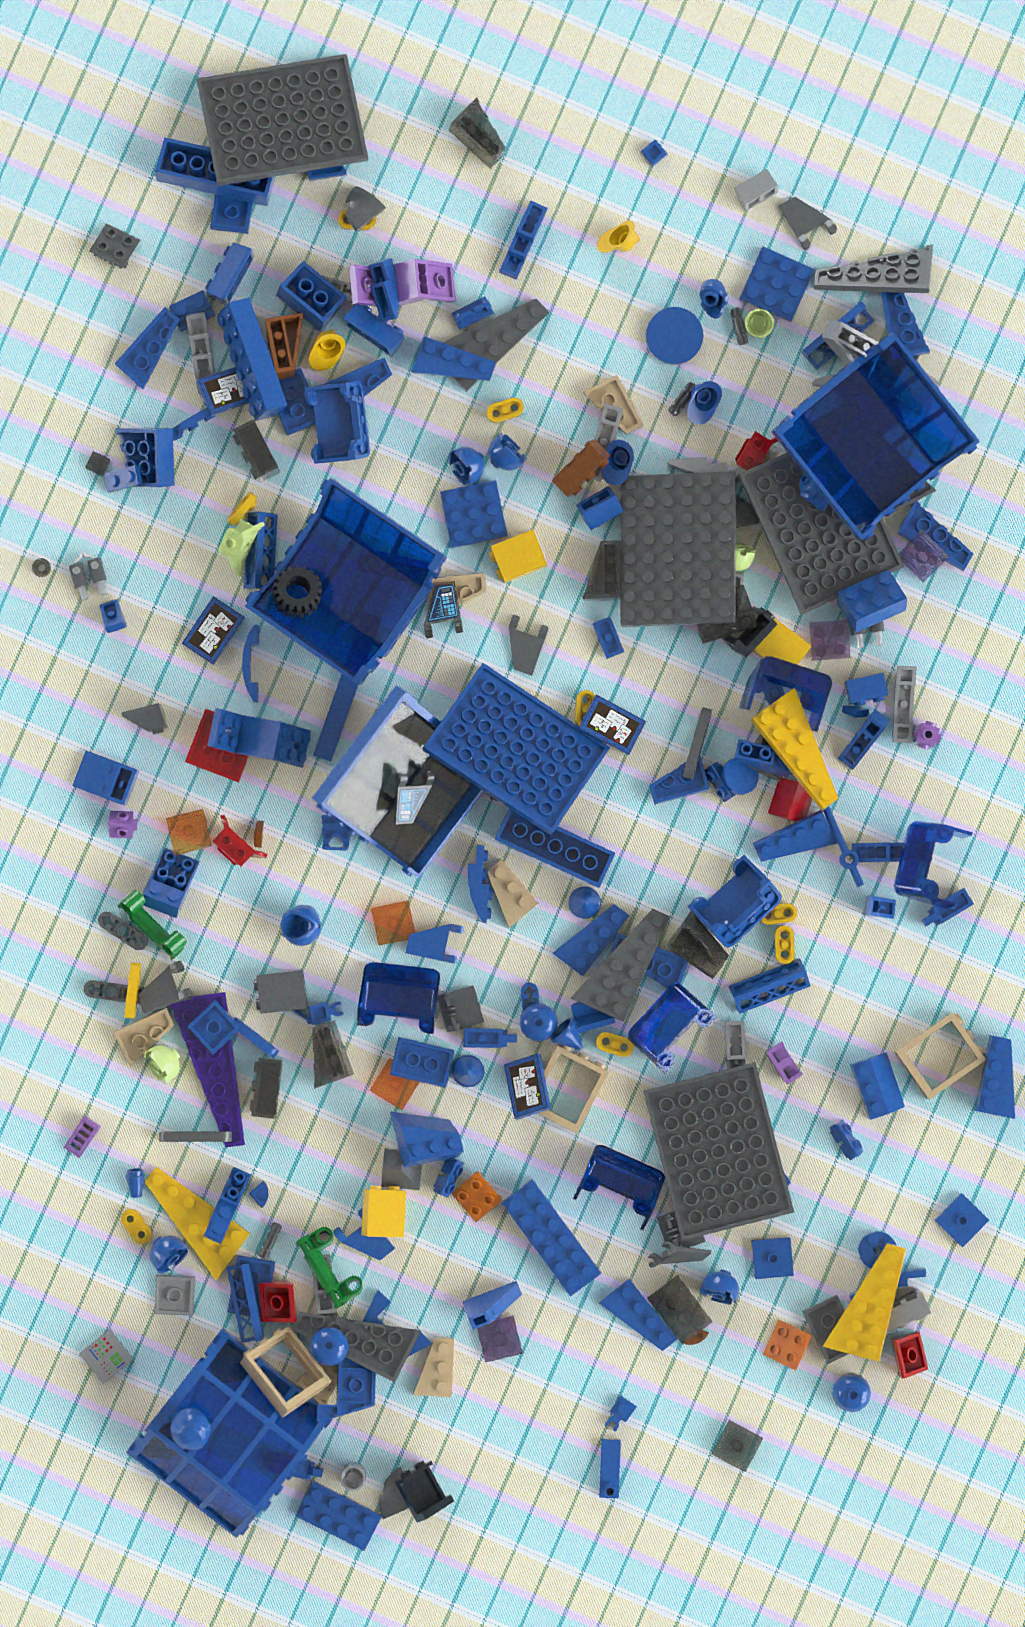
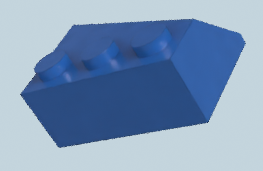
[115,427,175,487]
[390,1112,464,1168]

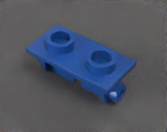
[451,296,494,330]
[704,761,735,802]
[830,1119,863,1160]
[433,1158,464,1197]

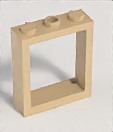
[894,1012,986,1099]
[537,1045,609,1134]
[240,1326,331,1418]

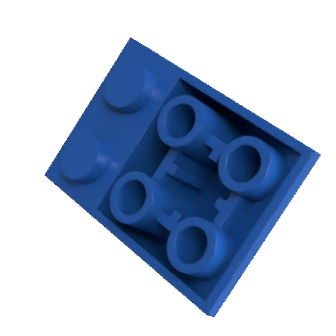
[72,751,140,806]
[143,847,200,918]

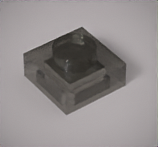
[85,451,111,477]

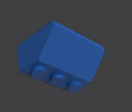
[205,242,255,305]
[276,261,347,331]
[343,304,405,357]
[850,1052,905,1120]

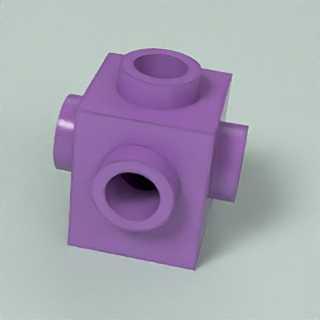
[912,721,942,750]
[108,811,137,838]

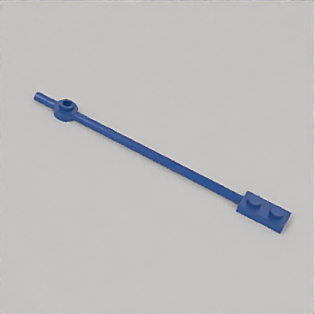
[758,672,864,887]

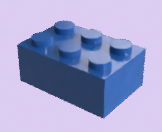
[837,569,907,633]

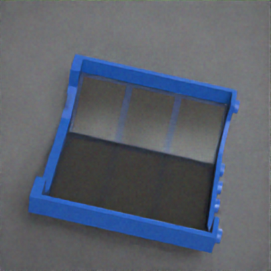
[312,685,484,878]

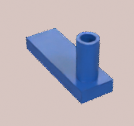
[599,1439,621,1499]

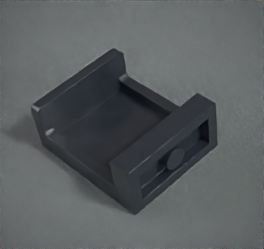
[722,606,778,658]
[395,1460,454,1523]

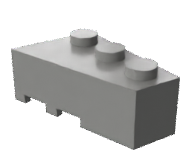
[822,320,881,378]
[886,1289,931,1335]

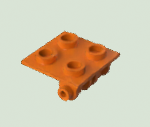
[451,1171,503,1222]
[763,1319,812,1371]

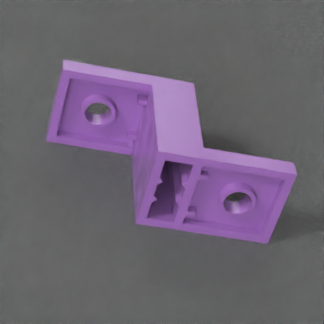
[349,259,456,307]

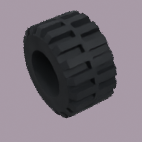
[273,565,322,618]

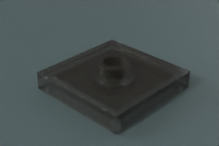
[711,1419,763,1472]

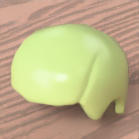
[745,309,774,338]

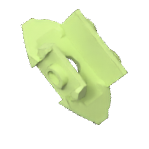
[218,519,265,577]

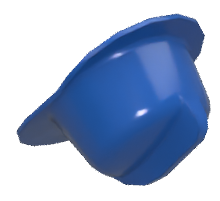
[687,381,722,425]
[601,439,634,485]

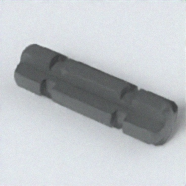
[730,308,748,345]
[668,382,696,416]
[258,1222,282,1259]

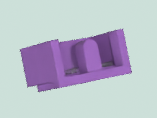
[766,1042,803,1085]

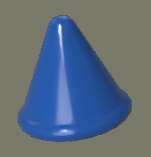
[568,887,601,919]
[551,1018,583,1050]
[452,1055,485,1087]

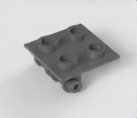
[89,223,140,269]
[437,985,484,1033]
[657,1212,705,1248]

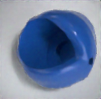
[280,905,321,946]
[170,1407,211,1450]

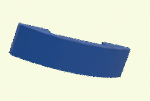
[242,625,259,703]

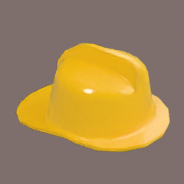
[596,220,640,253]
[308,329,346,371]

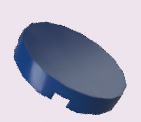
[721,758,759,795]

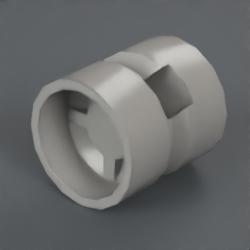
[340,1462,366,1491]

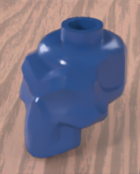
[699,279,729,319]
[800,471,828,511]

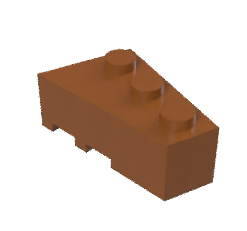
[265,313,303,380]
[552,439,611,497]

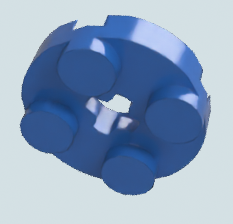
[858,1231,896,1269]

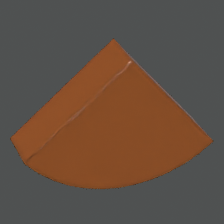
[254,820,264,848]
[684,1326,709,1345]

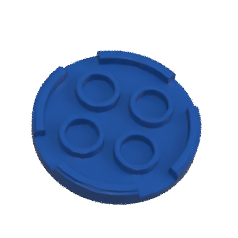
[646,307,703,365]

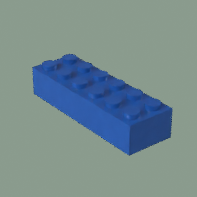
[155,137,275,206]
[217,297,287,421]
[494,808,615,888]
[502,1179,601,1297]

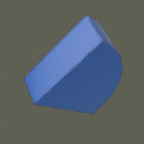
[842,705,869,718]
[249,1181,269,1208]

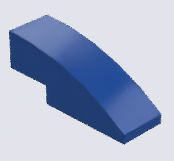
[369,258,399,322]

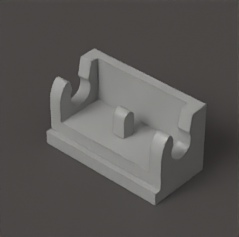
[734,169,778,211]

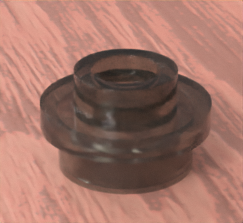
[32,558,51,577]

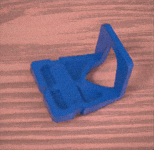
[322,815,352,851]

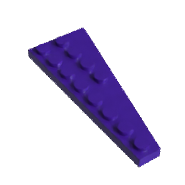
[171,992,245,1147]

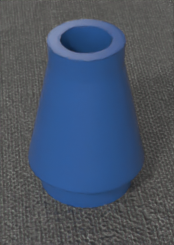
[126,1168,145,1198]

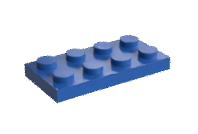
[296,1480,382,1551]

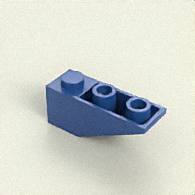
[462,1281,522,1330]

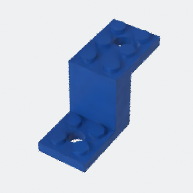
[207,708,311,768]

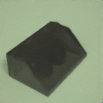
[696,585,758,644]
[647,1274,713,1344]

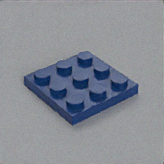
[739,246,815,322]
[440,480,508,548]

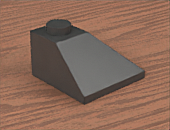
[121,703,168,735]
[381,1148,422,1190]

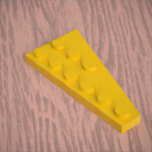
[750,688,838,811]
[145,1166,250,1281]
[823,1243,907,1362]

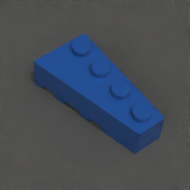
[975,1035,1015,1119]

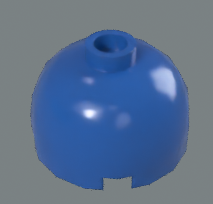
[489,432,526,471]
[448,447,485,486]
[519,1003,558,1042]
[149,1236,188,1273]
[700,1270,739,1305]
[310,1327,349,1366]
[832,1373,871,1412]

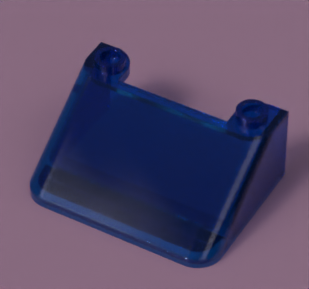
[357,962,440,1034]

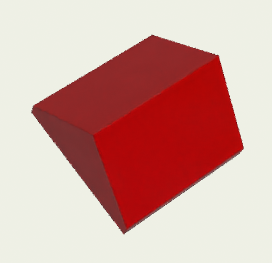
[768,778,812,822]
[258,1280,296,1323]
[890,1332,928,1379]

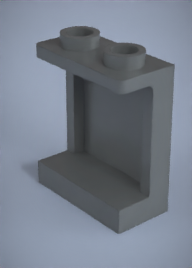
[254,970,308,1014]

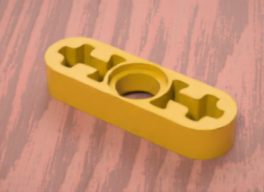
[125,962,142,1019]

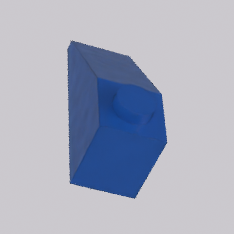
[838,709,890,770]

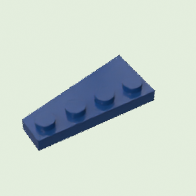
[411,336,496,381]
[897,501,973,571]
[611,933,689,995]
[599,1279,677,1351]

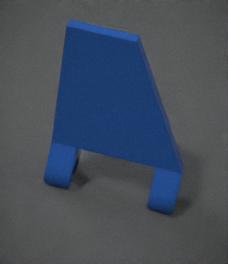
[405,924,464,964]
[334,1208,395,1260]

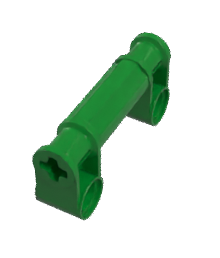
[118,890,187,961]
[296,1227,363,1309]

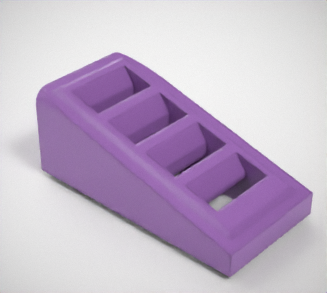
[64,1115,101,1158]

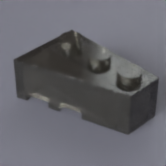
[449,97,506,169]
[232,419,281,483]
[582,540,621,601]
[666,910,729,979]
[312,1020,354,1089]
[249,1057,283,1119]

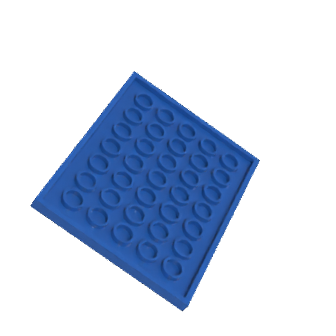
[422,663,610,836]

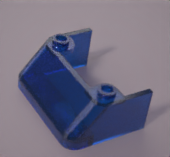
[739,656,832,732]
[893,821,973,909]
[573,1145,665,1230]

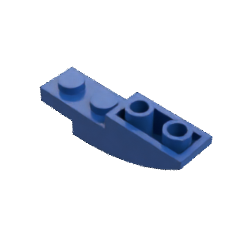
[735,739,794,777]
[468,845,493,923]
[204,1167,251,1244]

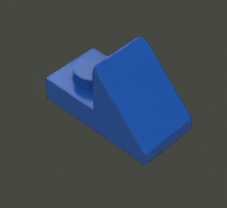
[100,599,127,633]

